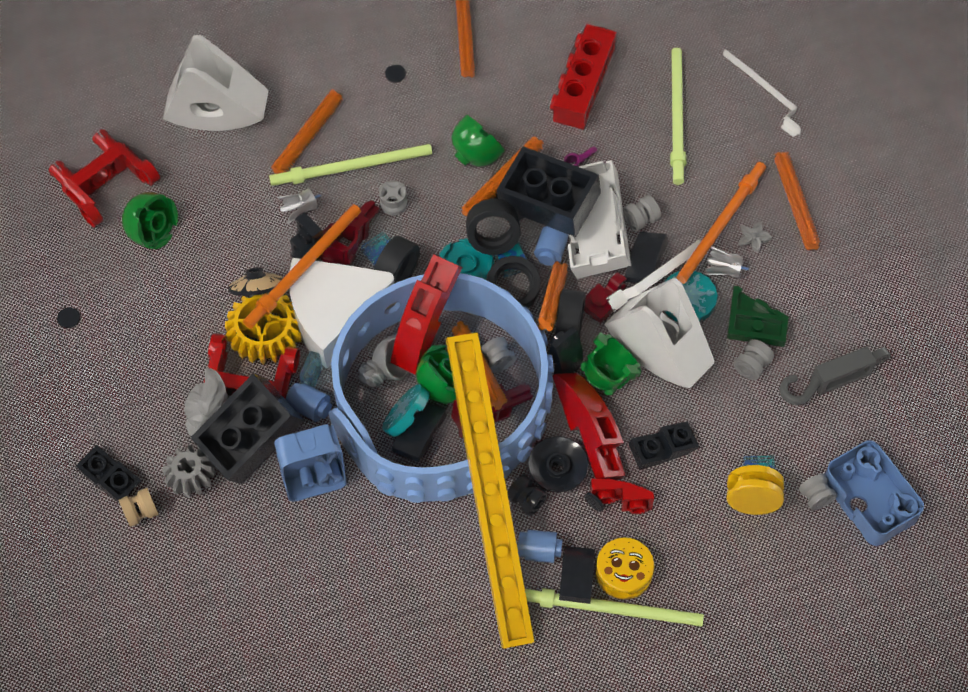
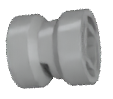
[623,195,661,232]
[734,339,774,380]

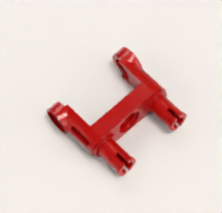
[48,129,160,228]
[203,333,300,399]

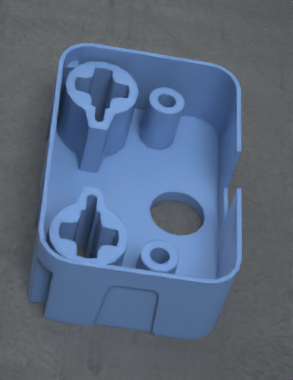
[274,424,347,502]
[825,440,924,546]

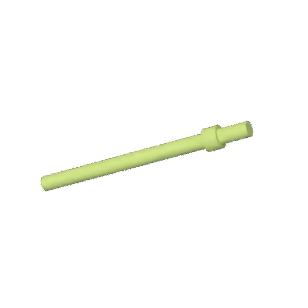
[670,48,687,185]
[269,144,432,186]
[525,588,704,627]

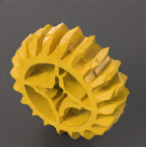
[225,293,302,365]

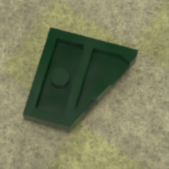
[727,285,789,347]

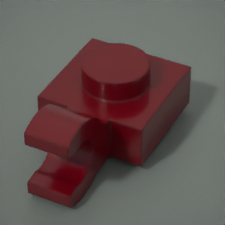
[584,272,627,324]

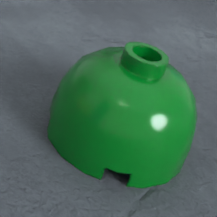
[451,114,505,168]
[122,192,178,250]
[416,344,457,404]

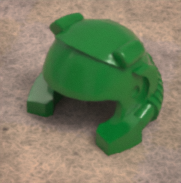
[581,332,642,395]

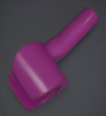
[564,146,597,167]

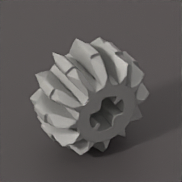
[162,445,215,499]

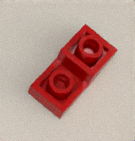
[590,479,654,514]

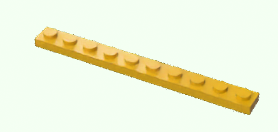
[446,332,535,649]

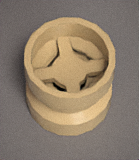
[119,488,159,527]

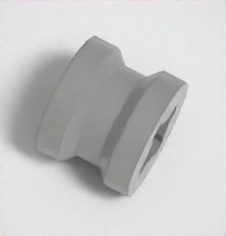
[379,180,407,216]
[481,337,516,373]
[799,474,837,511]

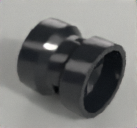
[507,474,548,517]

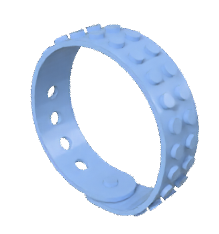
[329,273,554,503]

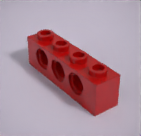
[550,24,617,130]

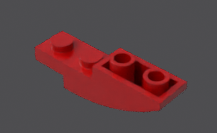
[391,254,462,375]
[552,373,626,480]

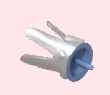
[277,188,321,224]
[705,246,749,278]

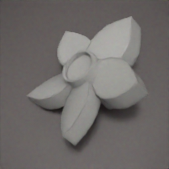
[739,222,772,252]

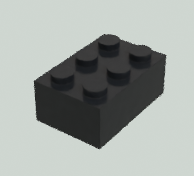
[497,146,601,237]
[190,373,304,484]

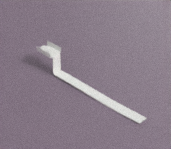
[723,49,801,137]
[606,239,701,312]

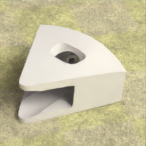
[163,35,268,131]
[289,258,396,369]
[604,278,714,388]

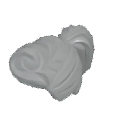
[359,334,410,387]
[184,367,229,436]

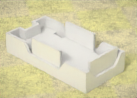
[568,160,631,279]

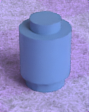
[534,226,568,266]
[286,383,332,422]
[518,529,563,563]

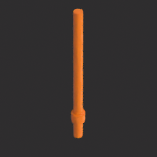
[676,162,766,284]
[243,204,361,329]

